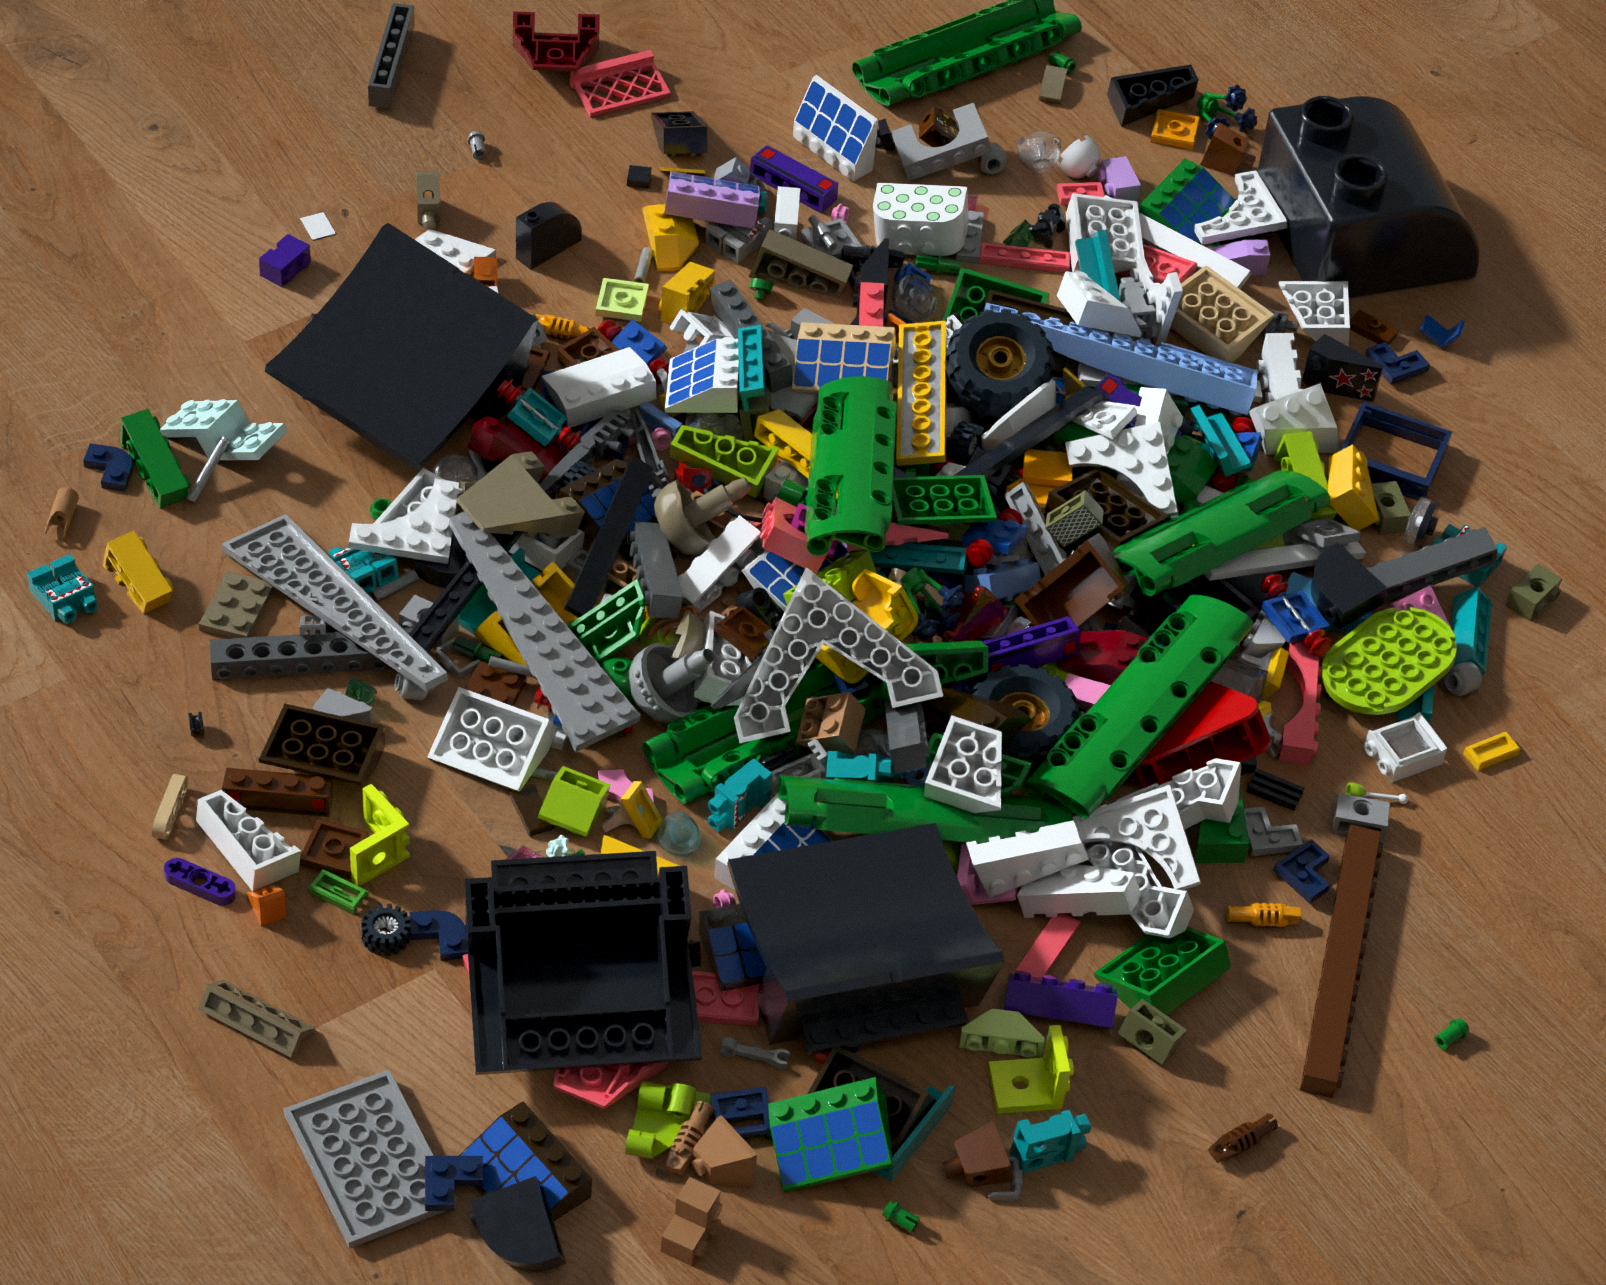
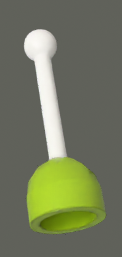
[1346,782,1408,804]

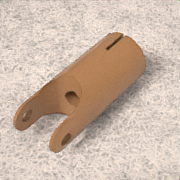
[45,487,79,539]

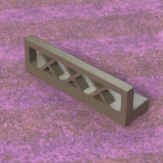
[198,980,316,1057]

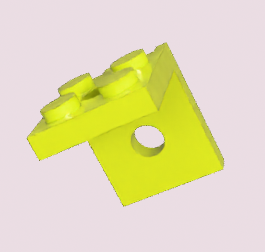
[350,784,410,887]
[988,1025,1074,1114]

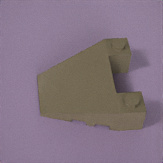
[456,451,585,538]

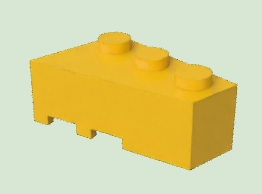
[659,262,715,324]
[1328,444,1379,531]

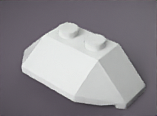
[981,379,1056,451]

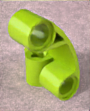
[625,1081,713,1159]

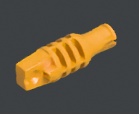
[535,314,591,340]
[1226,903,1302,927]

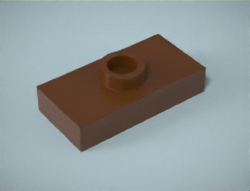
[1350,310,1399,345]

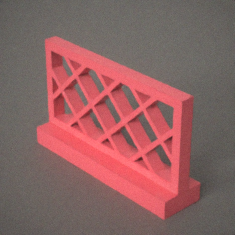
[569,50,671,117]

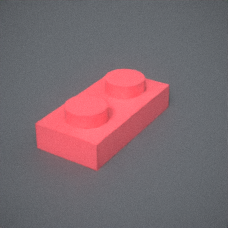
[1057,182,1105,205]

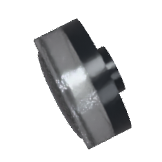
[1404,496,1440,548]

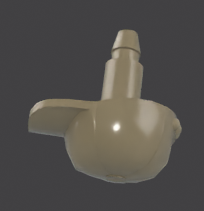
[654,477,752,556]

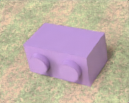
[1097,156,1141,202]

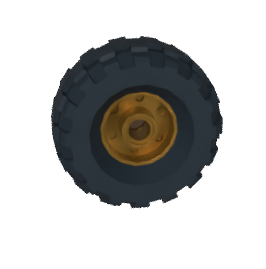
[945,309,1055,420]
[968,664,1081,780]

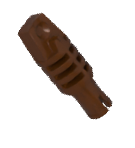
[1208,1113,1278,1163]

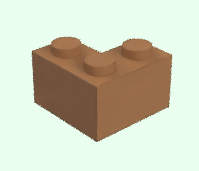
[661,1177,723,1266]

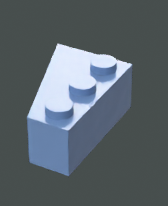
[963,558,1041,606]

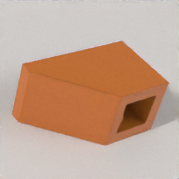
[474,257,498,287]

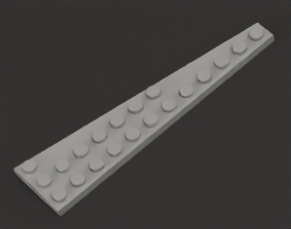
[449,511,641,752]
[221,514,448,691]

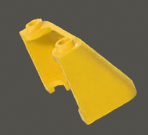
[473,562,578,666]
[815,569,918,684]

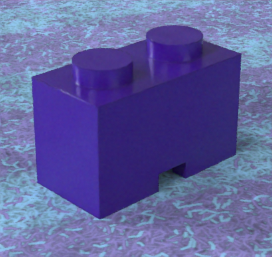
[259,234,311,287]

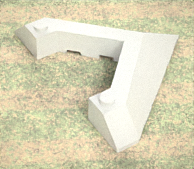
[734,567,943,743]
[1084,759,1241,938]

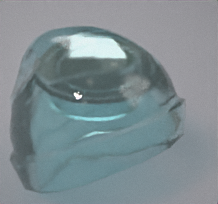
[657,811,701,856]

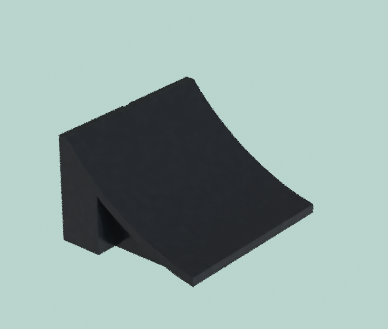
[265,223,539,472]
[727,823,1005,1055]
[465,851,702,1075]

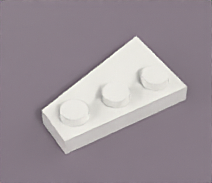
[415,229,496,275]
[1072,401,1138,439]

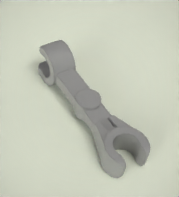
[720,1037,790,1070]

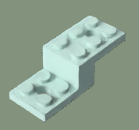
[160,399,287,460]

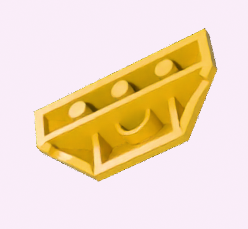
[643,204,699,272]

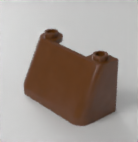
[1014,533,1129,627]

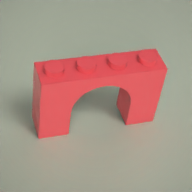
[760,497,828,574]

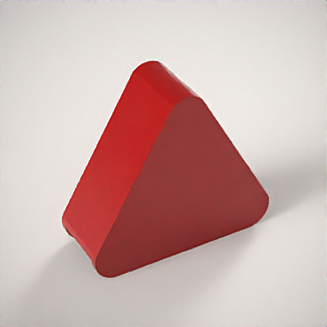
[1135,681,1272,788]

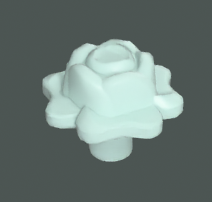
[546,835,575,857]

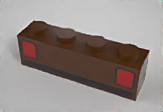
[222,768,333,817]

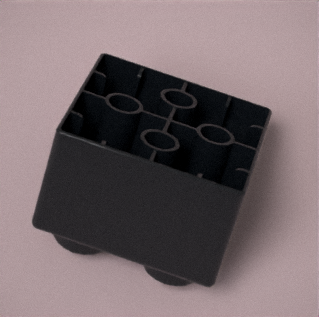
[1257,96,1479,298]

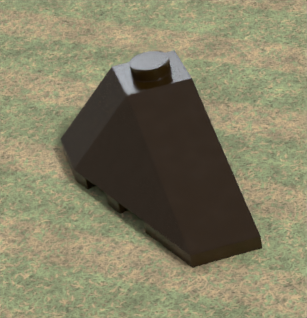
[922,687,1031,748]

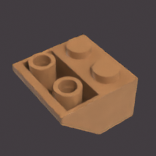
[796,692,866,753]

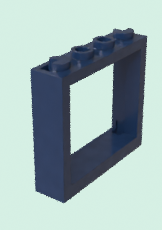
[1340,402,1452,503]

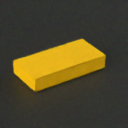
[1463,732,1521,771]

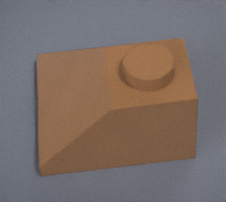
[692,1115,757,1188]

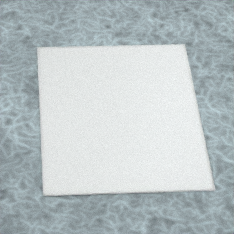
[300,212,336,240]

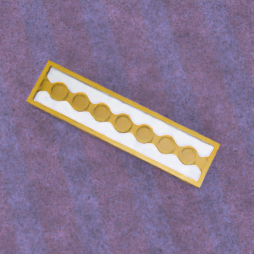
[896,321,947,466]

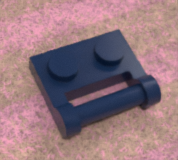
[710,1087,772,1139]

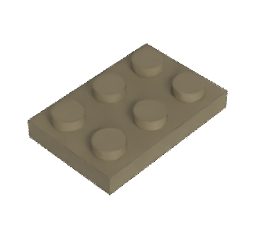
[199,571,275,639]

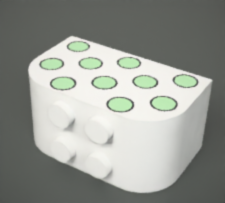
[873,183,969,256]

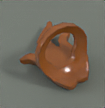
[647,606,698,639]

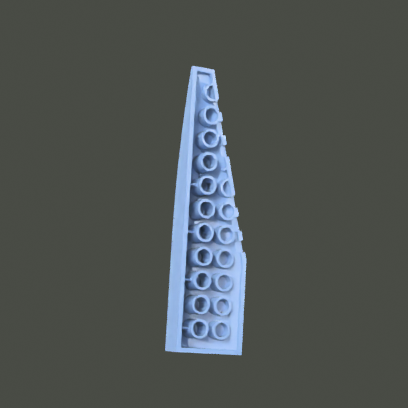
[984,303,1258,416]

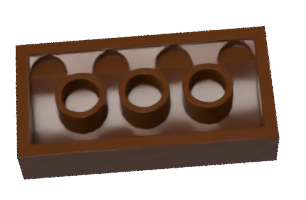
[557,327,622,412]

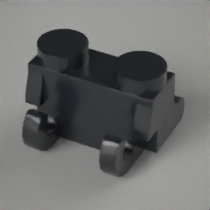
[1028,203,1067,248]

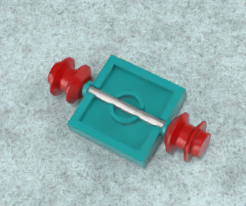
[496,379,580,452]

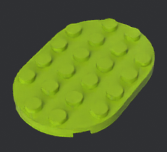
[1322,607,1457,715]

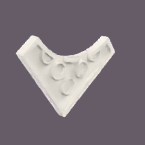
[1194,170,1287,245]
[1130,257,1183,346]
[1065,422,1179,517]
[348,479,459,564]
[1073,785,1201,890]

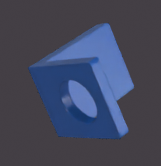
[1420,314,1465,349]

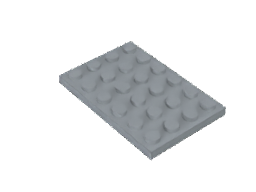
[284,1070,457,1249]

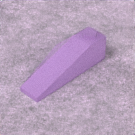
[1193,240,1270,275]

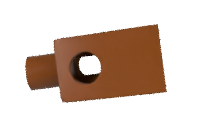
[1200,123,1256,174]

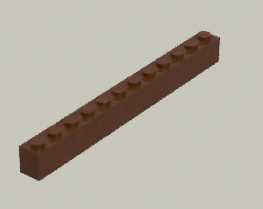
[1300,825,1383,1098]

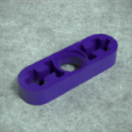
[164,858,236,905]

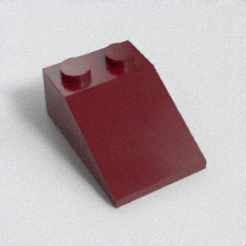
[1057,630,1148,685]

